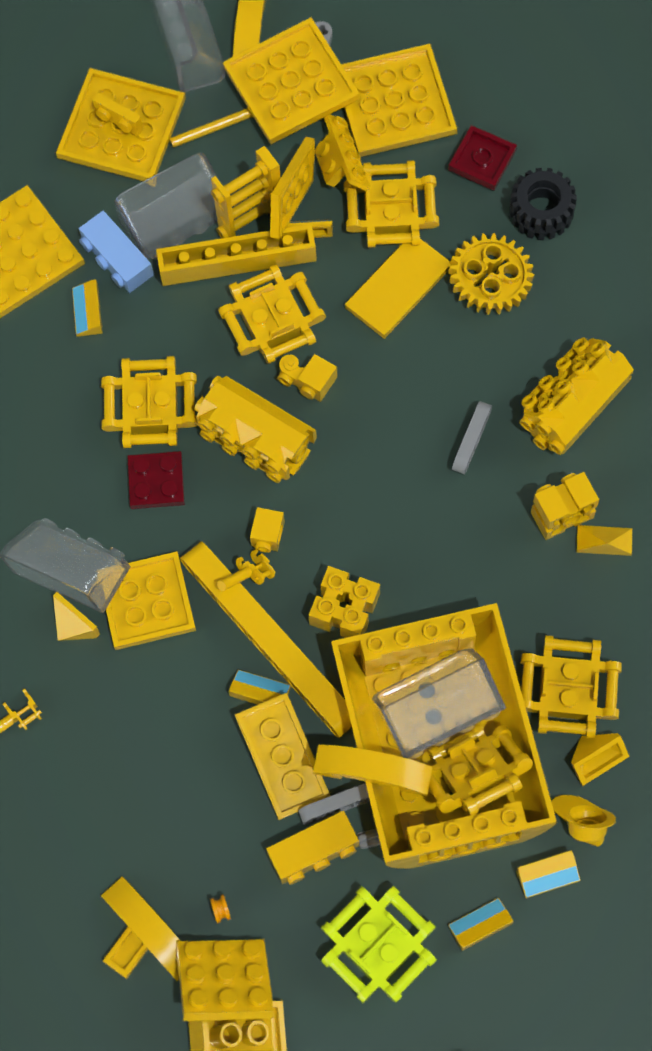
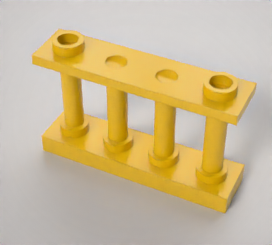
[210,146,281,238]

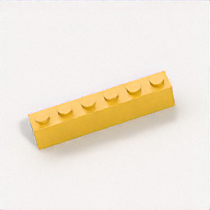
[156,224,317,286]

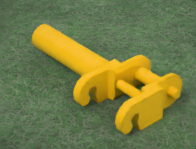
[217,549,275,591]
[0,688,42,734]

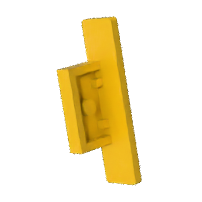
[315,114,370,191]

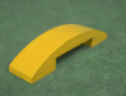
[233,0,266,57]
[313,745,432,796]
[101,876,181,982]

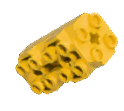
[519,338,634,455]
[194,375,317,483]

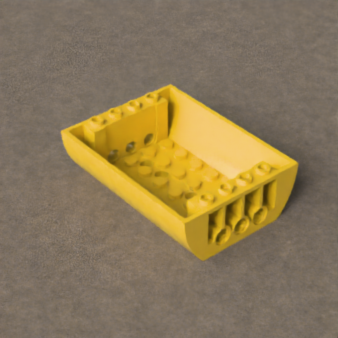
[331,603,557,869]

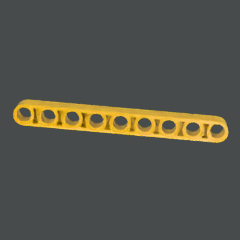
[180,541,352,738]

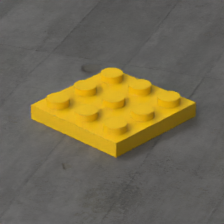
[97,551,196,650]
[176,939,274,1021]

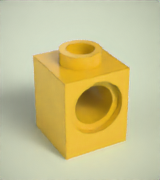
[250,507,285,553]

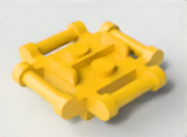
[343,160,439,248]
[218,264,326,364]
[101,356,197,448]
[520,635,622,739]
[428,723,533,816]

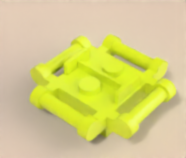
[321,886,437,1003]

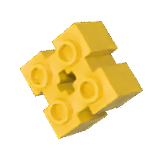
[531,472,599,540]
[308,566,380,638]

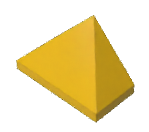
[576,525,632,556]
[53,592,100,641]
[571,733,630,786]

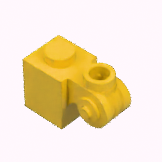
[277,354,337,402]

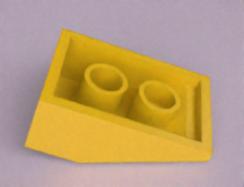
[189,1001,287,1051]

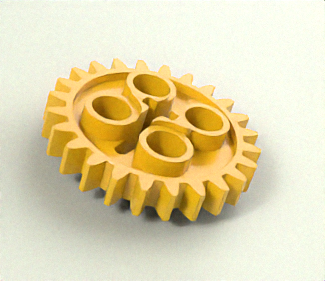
[448,233,534,315]

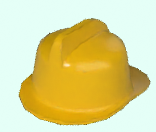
[552,795,616,847]

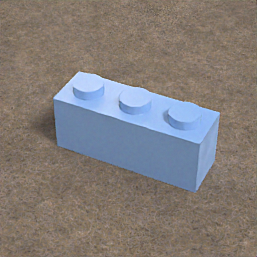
[79,210,154,293]

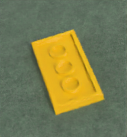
[270,137,315,239]
[345,239,451,339]
[235,693,330,820]

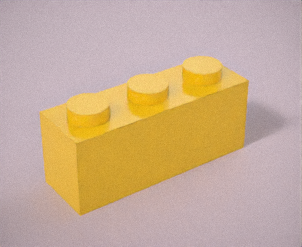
[266,810,359,885]

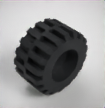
[509,168,577,240]

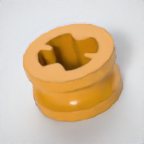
[210,894,231,924]

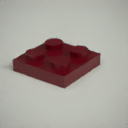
[448,125,517,191]
[128,451,185,509]

